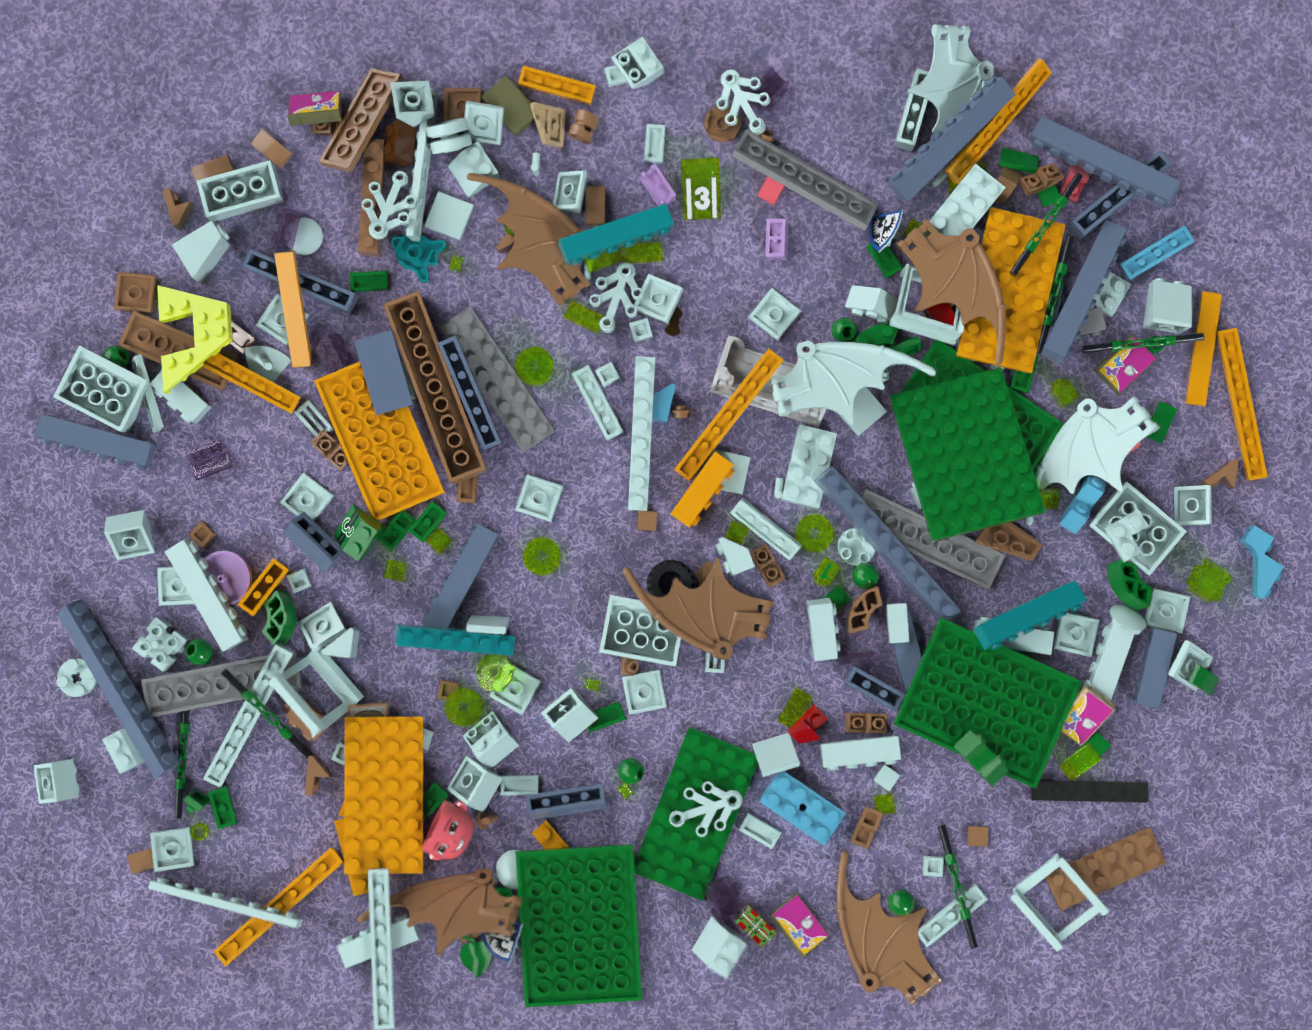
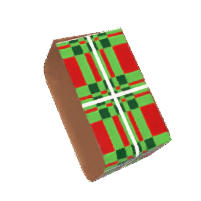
[735,903,778,948]

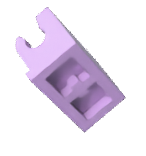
[639,164,676,206]
[765,219,788,261]

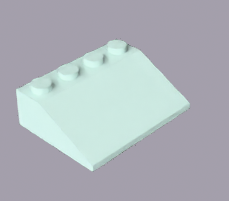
[53,346,148,433]
[1089,482,1187,576]
[599,595,681,666]

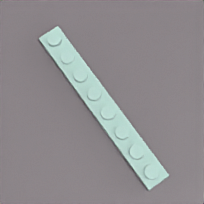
[405,88,438,241]
[628,356,656,511]
[203,643,294,788]
[368,868,395,1030]
[148,878,303,928]

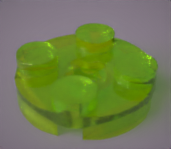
[795,514,833,553]
[522,537,561,576]
[476,654,515,692]
[444,687,483,727]

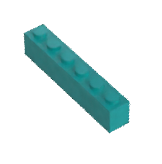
[558,204,674,266]
[973,580,1087,650]
[394,623,515,656]

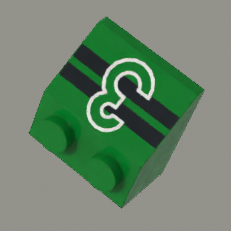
[334,504,385,561]

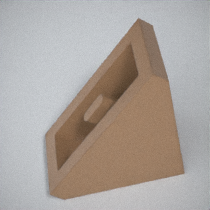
[995,167,1022,206]

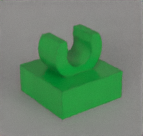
[184,788,210,815]

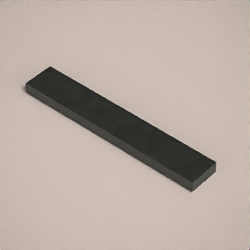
[1031,781,1148,803]

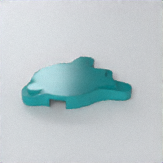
[391,235,447,284]

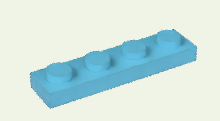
[1119,225,1195,281]

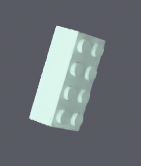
[197,161,285,222]
[930,163,1006,236]
[780,425,837,509]

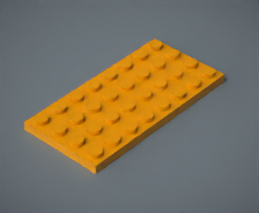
[956,207,1066,374]
[314,362,445,521]
[344,716,424,874]

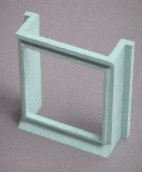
[889,264,964,345]
[268,648,364,737]
[1010,853,1109,951]

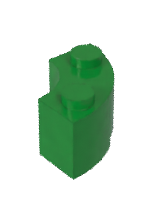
[854,324,898,347]
[1108,559,1152,611]
[262,590,296,646]
[953,731,1009,787]

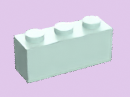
[150,371,211,424]
[806,598,840,661]

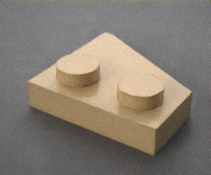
[530,102,566,148]

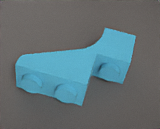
[1059,475,1107,534]
[1239,525,1284,599]

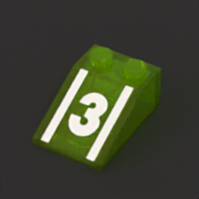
[681,158,721,220]

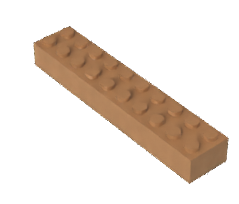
[383,291,488,485]

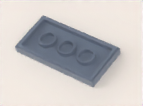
[354,330,414,415]

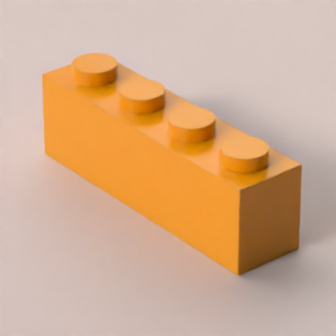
[670,452,735,528]

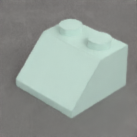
[448,141,500,198]
[104,510,155,560]
[102,728,144,774]
[447,756,503,812]
[34,759,79,804]

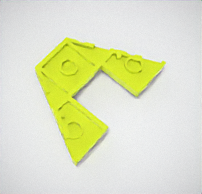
[157,286,233,394]

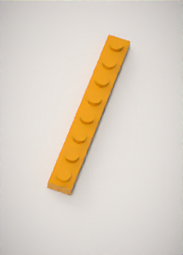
[944,59,1052,184]
[1216,328,1268,481]
[674,348,784,481]
[213,847,344,967]

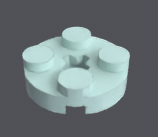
[56,658,97,697]

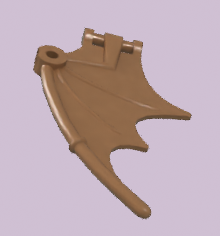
[467,173,590,307]
[896,219,1006,365]
[623,558,773,660]
[836,850,942,1005]
[357,868,522,956]

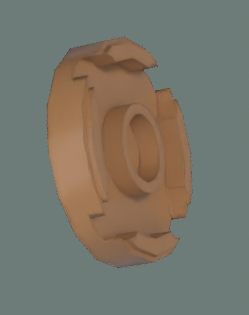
[704,105,741,142]

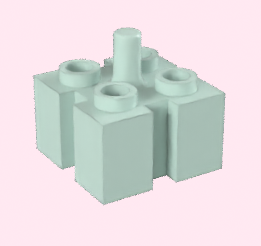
[132,617,191,671]

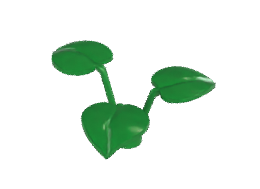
[460,887,514,978]

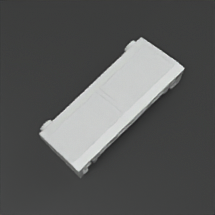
[710,335,826,427]

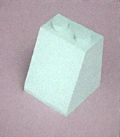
[172,221,230,284]
[1143,278,1192,334]
[692,916,747,979]

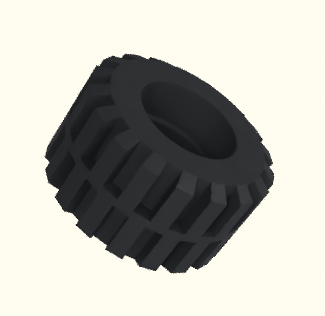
[647,559,695,597]

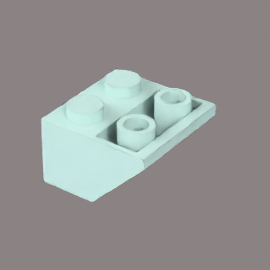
[611,36,664,89]
[716,537,755,576]
[541,688,599,742]
[463,711,519,770]

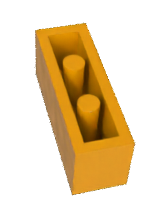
[237,558,290,616]

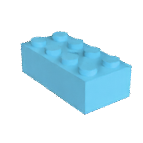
[758,771,846,846]

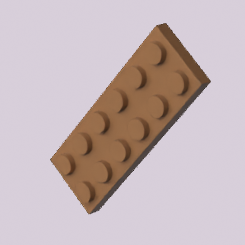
[319,68,404,173]
[118,311,239,391]
[1045,827,1166,911]

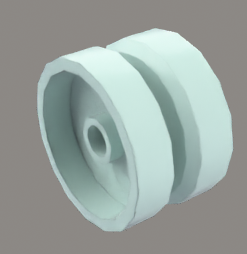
[425,117,472,154]

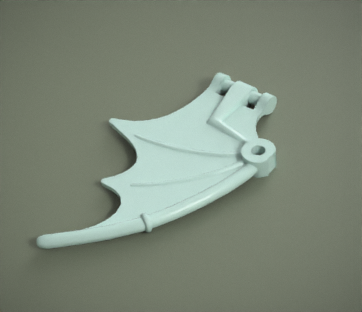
[908,24,994,186]
[769,340,936,426]
[1026,396,1159,525]

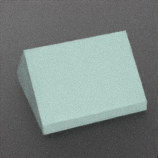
[391,81,435,127]
[553,170,588,214]
[1174,485,1212,525]
[320,627,360,658]

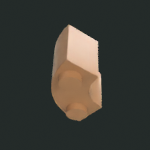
[846,587,883,633]

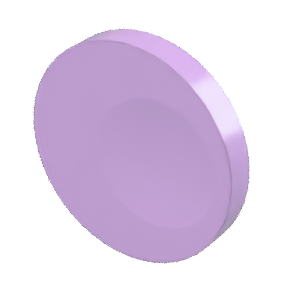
[205,551,253,606]

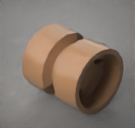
[568,109,600,145]

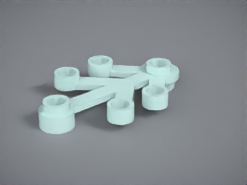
[716,70,770,135]
[361,171,417,239]
[589,263,643,333]
[669,781,742,837]

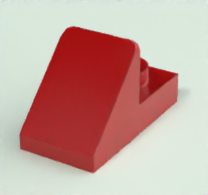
[787,705,828,744]

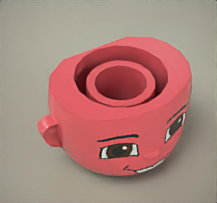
[422,800,474,860]

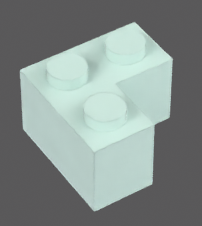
[845,285,898,324]

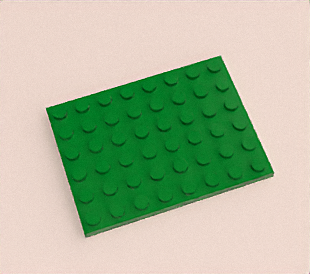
[889,367,1046,542]
[893,618,1082,789]
[515,844,642,1007]

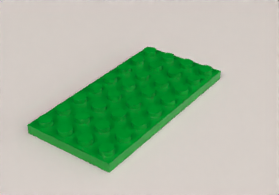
[900,340,1064,469]
[634,727,758,901]

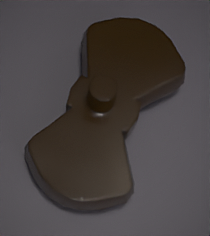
[665,308,683,336]

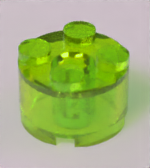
[515,346,555,388]
[1186,558,1232,603]

